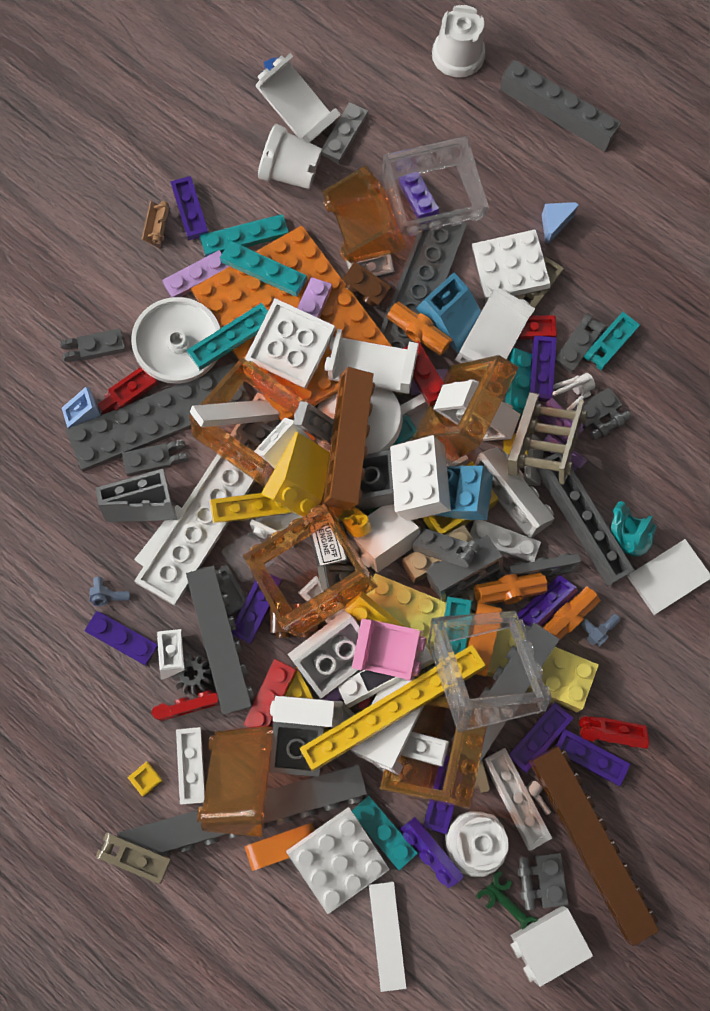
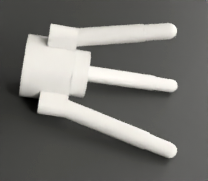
[553,373,595,410]

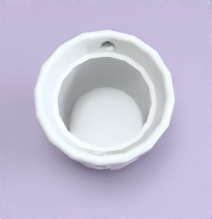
[432,5,485,78]
[258,124,323,189]
[444,811,508,877]

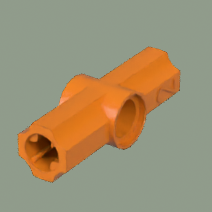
[387,301,452,356]
[474,572,547,605]
[542,586,601,640]

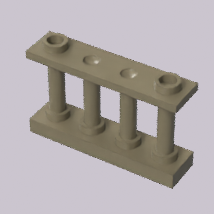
[508,393,587,484]

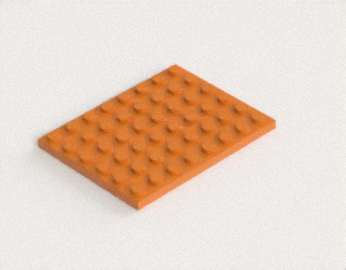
[191,225,392,421]

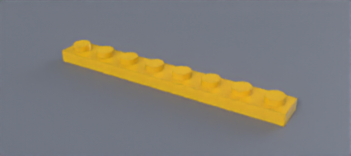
[299,645,486,772]

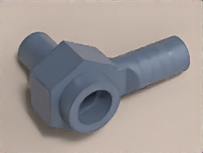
[89,577,129,606]
[580,614,621,646]

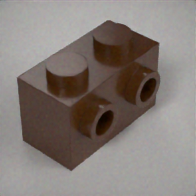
[342,261,393,307]

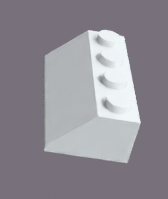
[475,447,555,538]

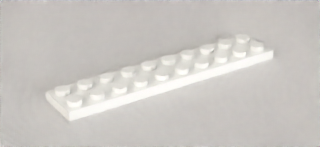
[135,393,295,606]

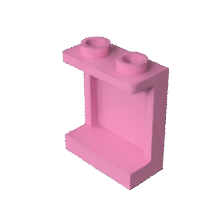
[352,619,426,681]

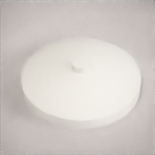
[131,297,220,384]
[315,388,403,454]

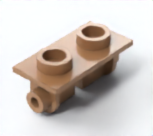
[142,201,171,249]

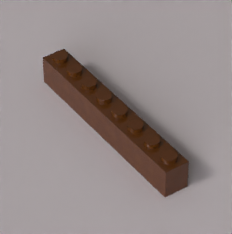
[529,747,659,946]

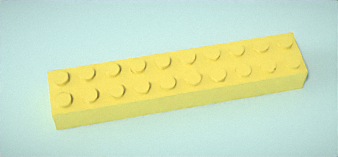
[366,573,599,713]

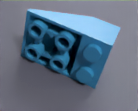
[416,273,481,354]
[435,466,493,520]

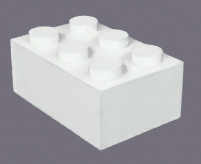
[434,380,520,441]
[390,435,451,521]
[288,611,360,699]

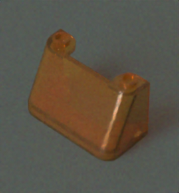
[322,165,406,263]
[197,726,273,837]

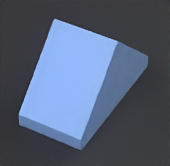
[542,202,579,244]
[62,387,101,428]

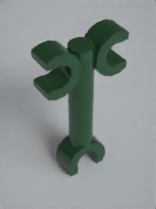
[475,871,538,930]

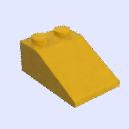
[261,432,330,521]

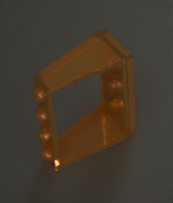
[411,355,519,465]
[189,358,314,487]
[243,504,378,637]
[380,696,491,809]

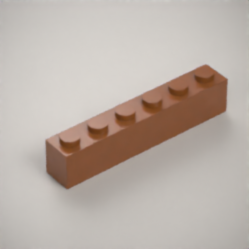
[323,367,375,511]

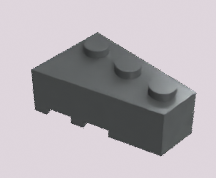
[95,469,177,522]
[426,535,504,602]

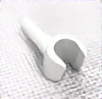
[526,781,551,815]

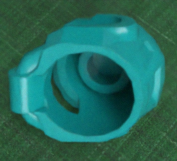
[611,501,657,557]

